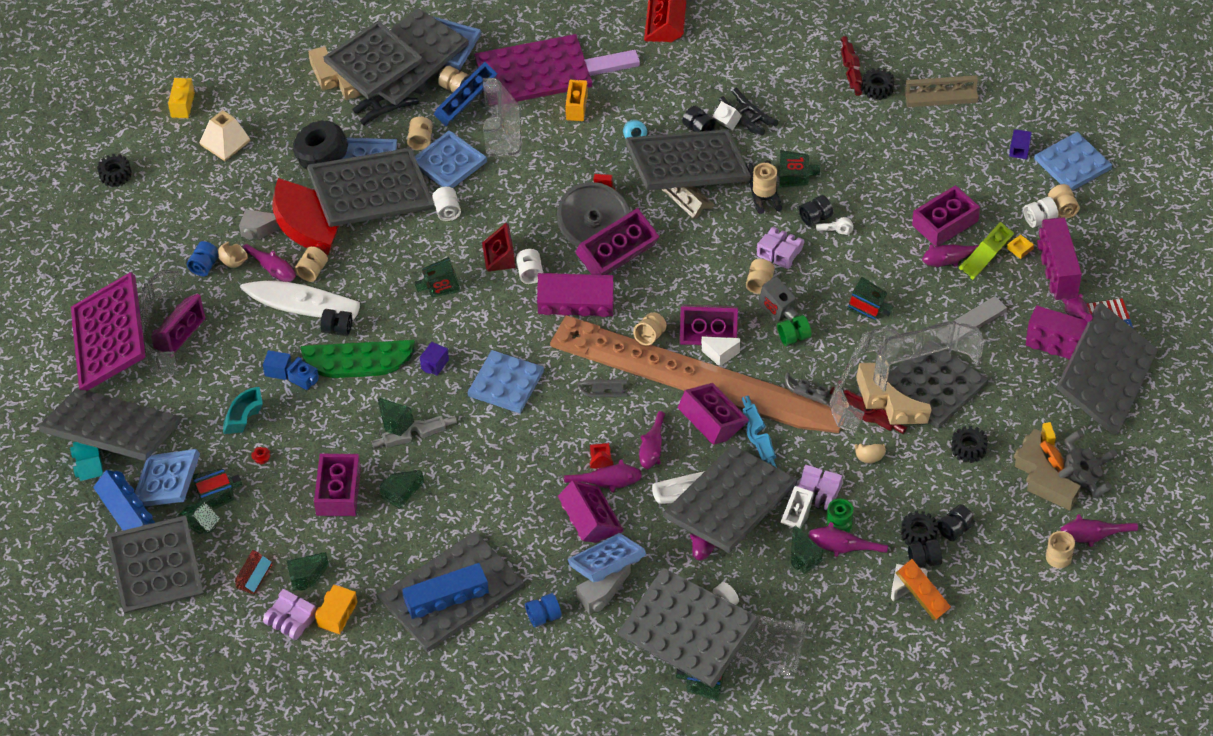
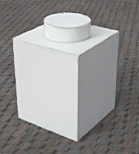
[712,101,742,131]

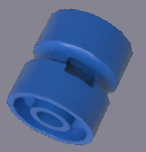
[186,241,219,276]
[525,593,562,628]

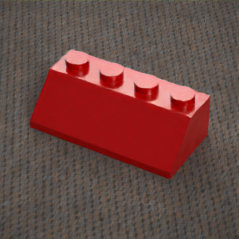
[644,0,686,42]

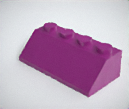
[537,273,614,317]

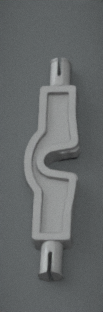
[371,416,457,449]

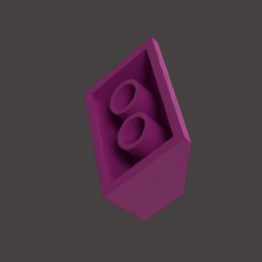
[151,294,206,357]
[680,304,738,345]
[677,383,749,445]
[558,480,624,543]

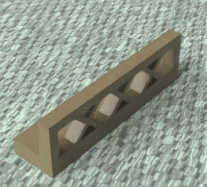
[905,75,978,107]
[662,186,715,219]

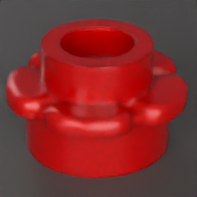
[251,447,270,464]

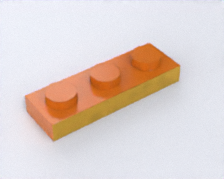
[895,559,951,620]

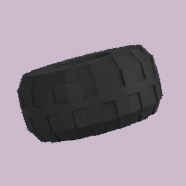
[293,120,348,170]

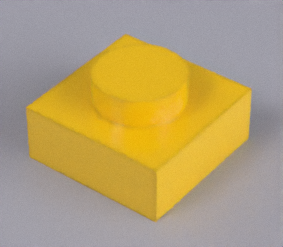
[1007,234,1034,259]
[1041,422,1056,446]

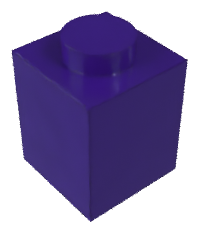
[1009,129,1032,159]
[420,341,449,376]

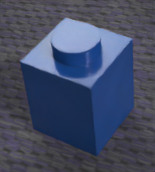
[263,350,293,380]

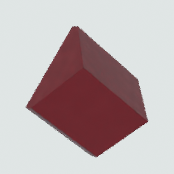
[482,222,515,272]

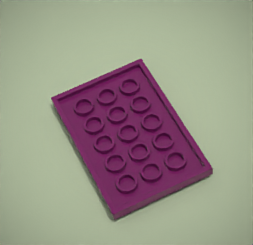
[474,34,593,107]
[71,272,146,391]

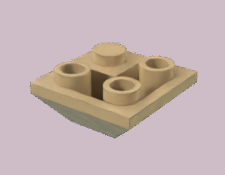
[200,110,250,161]

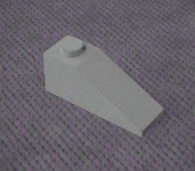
[576,564,631,615]

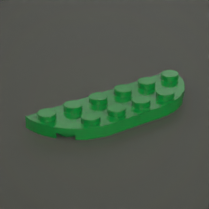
[301,340,415,378]

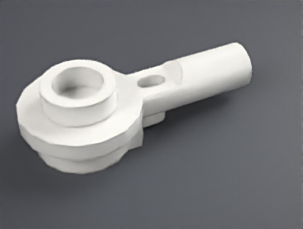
[816,217,853,235]

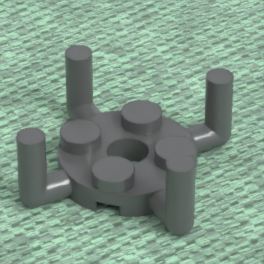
[1059,429,1117,498]

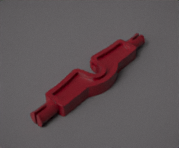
[841,36,862,96]
[830,387,907,434]

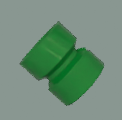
[777,315,812,346]
[826,498,853,532]

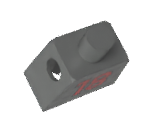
[758,276,799,321]

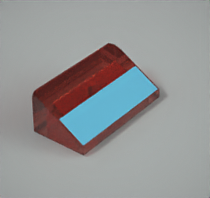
[235,550,273,595]

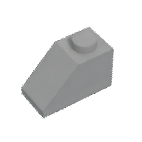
[239,209,281,239]

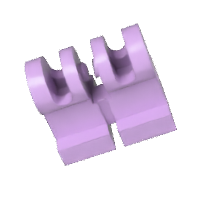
[757,227,804,269]
[798,465,842,510]
[263,589,316,640]

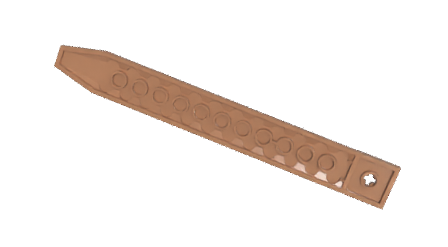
[550,315,846,433]

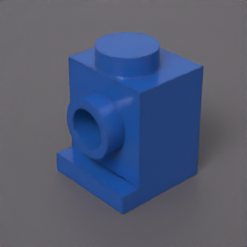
[287,357,319,390]

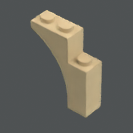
[308,46,363,100]
[856,363,931,425]

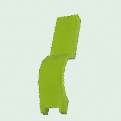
[959,222,1014,280]

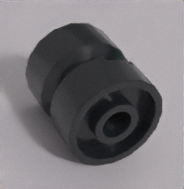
[682,105,716,132]
[799,195,833,227]
[320,309,353,336]
[937,504,975,542]
[908,539,942,568]

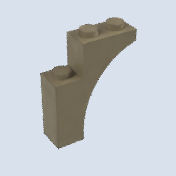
[1014,428,1081,510]

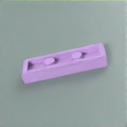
[585,50,640,76]

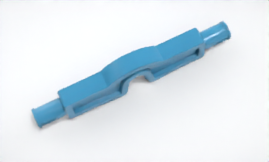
[742,396,776,467]

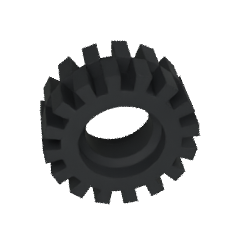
[862,68,894,100]
[97,154,132,187]
[951,426,988,463]
[901,511,938,545]

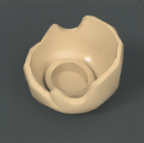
[218,242,248,268]
[855,444,886,464]

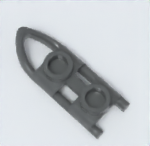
[785,372,833,405]
[577,379,627,397]

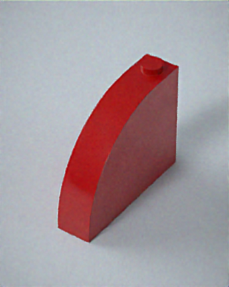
[272,178,340,255]

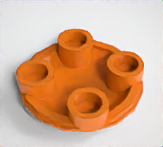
[1040,440,1065,472]

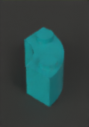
[223,387,263,434]
[70,442,103,481]

